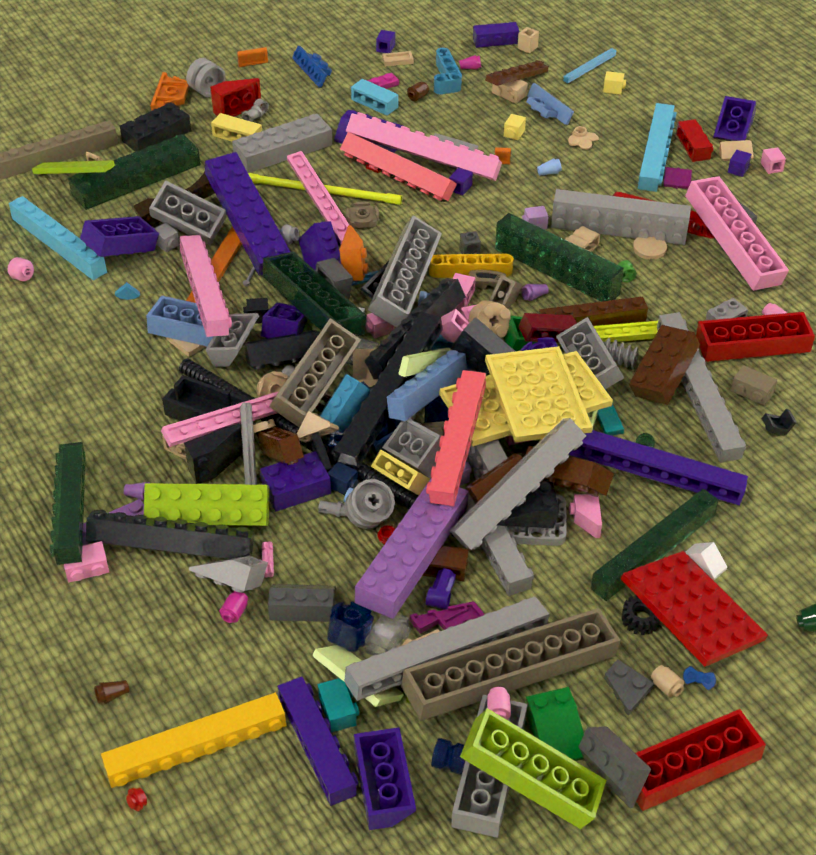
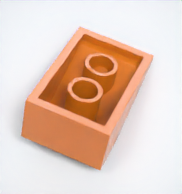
[339,225,368,281]

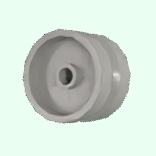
[186,58,226,97]
[345,479,395,529]

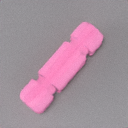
[262,541,274,578]

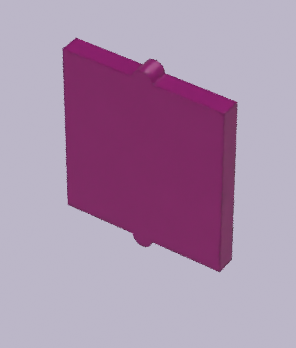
[663,167,692,189]

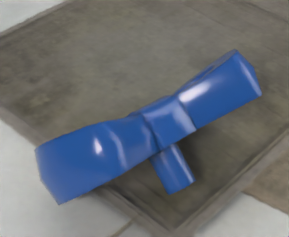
[683,666,716,690]

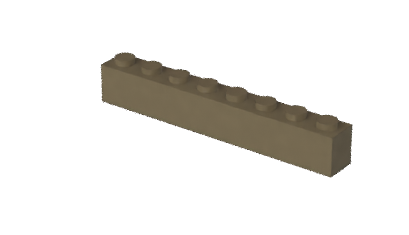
[0,121,118,180]

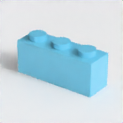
[351,79,398,116]

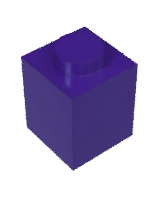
[376,30,395,53]
[728,149,752,177]
[449,167,473,196]

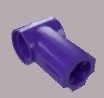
[426,568,456,610]

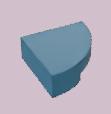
[115,283,140,300]

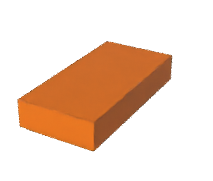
[237,47,268,67]

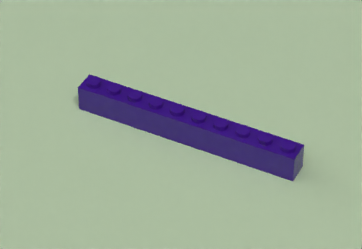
[568,430,748,505]

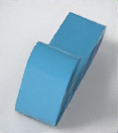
[434,48,462,94]

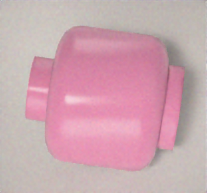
[8,257,34,281]

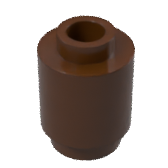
[407,82,429,101]

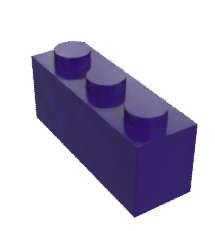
[473,22,520,48]

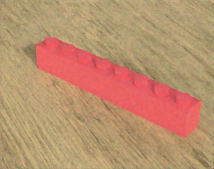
[340,132,457,202]
[426,370,486,506]

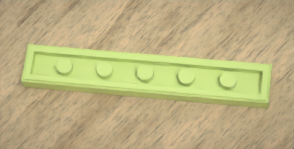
[399,348,451,377]

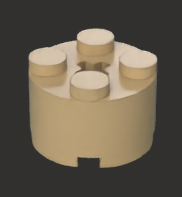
[469,300,511,337]

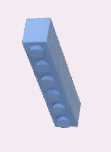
[387,350,467,421]

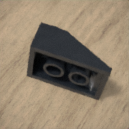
[184,424,243,484]
[496,482,560,528]

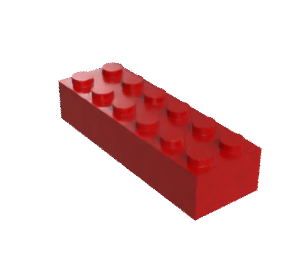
[696,312,815,362]
[635,709,766,811]

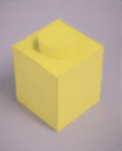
[603,71,627,95]
[504,114,526,140]

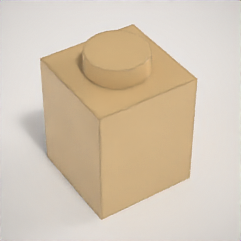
[518,27,539,53]

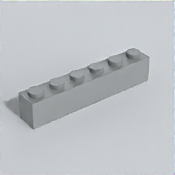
[464,494,534,596]

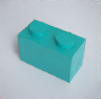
[317,678,359,733]

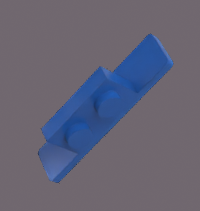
[292,46,332,87]

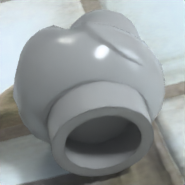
[278,224,299,245]

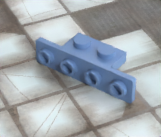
[526,83,574,125]

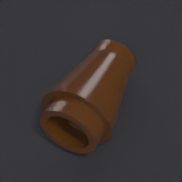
[94,680,129,704]

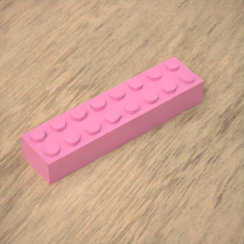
[685,176,789,291]

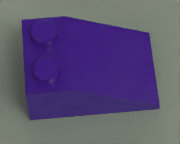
[713,96,756,141]
[261,302,311,339]

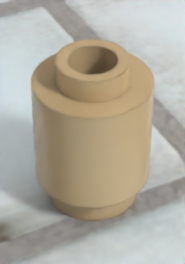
[651,665,684,698]

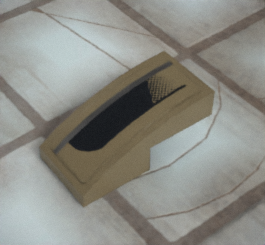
[469,270,506,290]

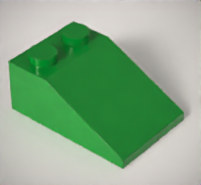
[525,687,584,761]

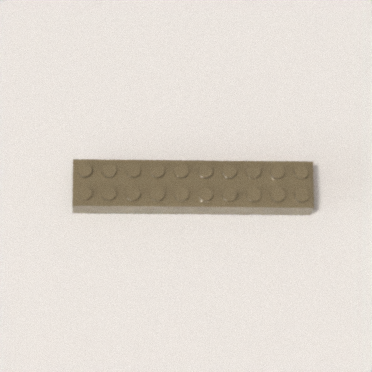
[401,608,621,721]

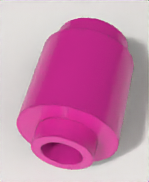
[219,591,248,623]

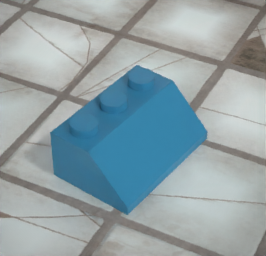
[319,374,371,439]

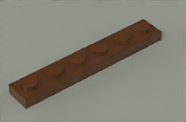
[485,60,549,86]

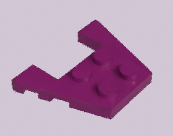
[409,601,485,633]

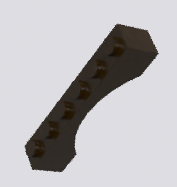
[133,171,215,226]

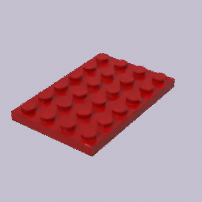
[621,551,768,667]

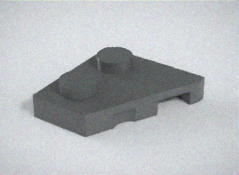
[604,659,654,715]

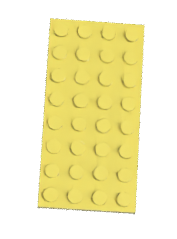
[439,351,613,446]

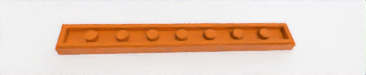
[186,226,242,303]

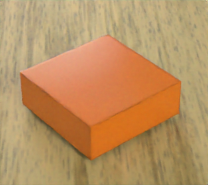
[495,147,511,164]

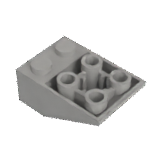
[189,556,268,593]

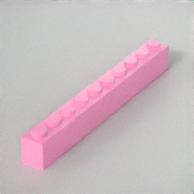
[346,112,502,181]
[180,235,232,337]

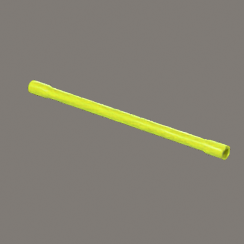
[248,173,402,205]

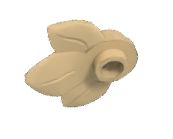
[568,126,599,150]

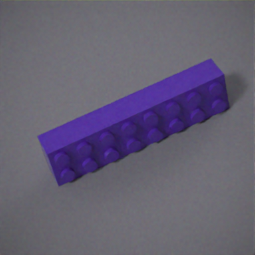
[205,152,291,276]

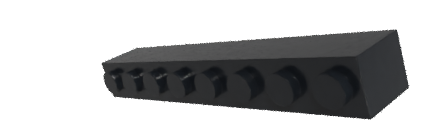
[364,278,466,379]
[86,510,254,559]

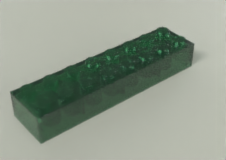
[68,134,201,210]
[495,213,624,301]
[263,252,367,336]

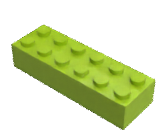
[144,483,269,526]
[460,708,606,829]

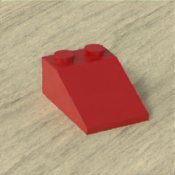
[210,78,262,117]

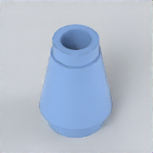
[537,158,562,176]

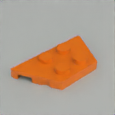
[150,72,190,110]

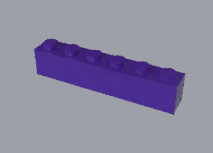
[277,676,359,806]

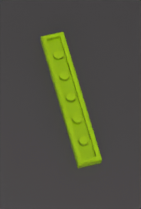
[32,160,115,174]

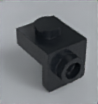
[761,409,797,435]

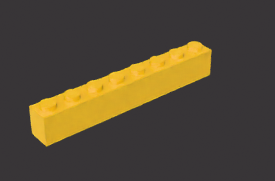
[101,692,286,788]

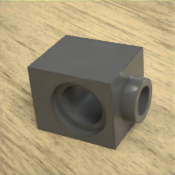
[459,231,481,254]

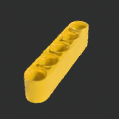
[429,254,514,278]

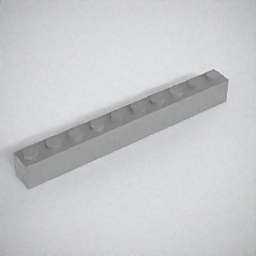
[657,312,746,463]
[344,596,549,701]

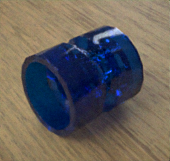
[431,738,466,775]

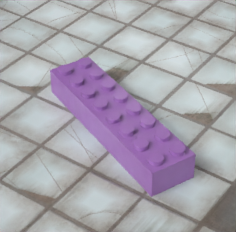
[355,478,469,619]

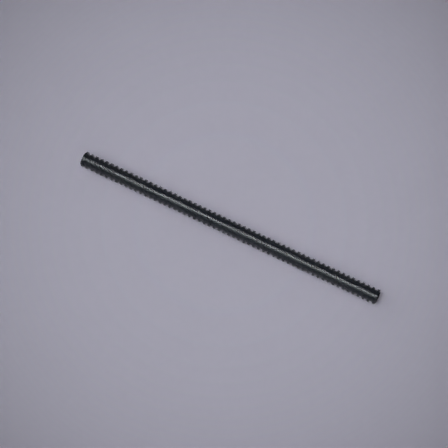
[179,358,454,537]

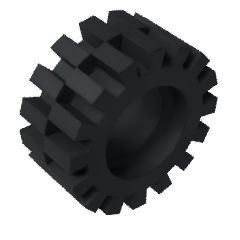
[621,595,660,635]

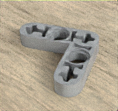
[508,495,567,546]

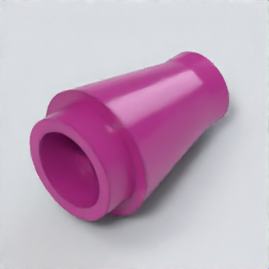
[459,55,481,70]

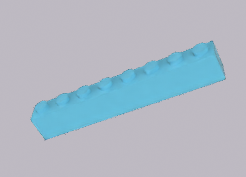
[638,103,677,192]
[9,196,107,280]

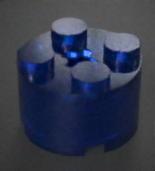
[327,601,374,652]

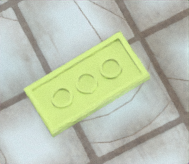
[312,644,404,707]

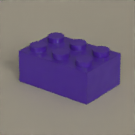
[260,451,331,512]

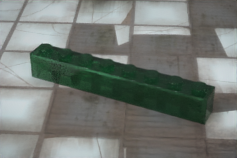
[50,442,86,565]
[591,489,719,601]

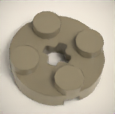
[346,202,379,229]

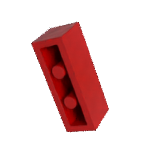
[676,119,713,162]

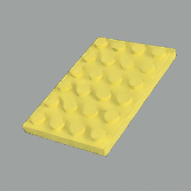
[485,347,593,442]

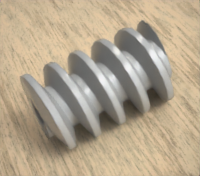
[603,338,639,370]

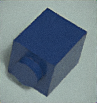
[328,462,359,495]

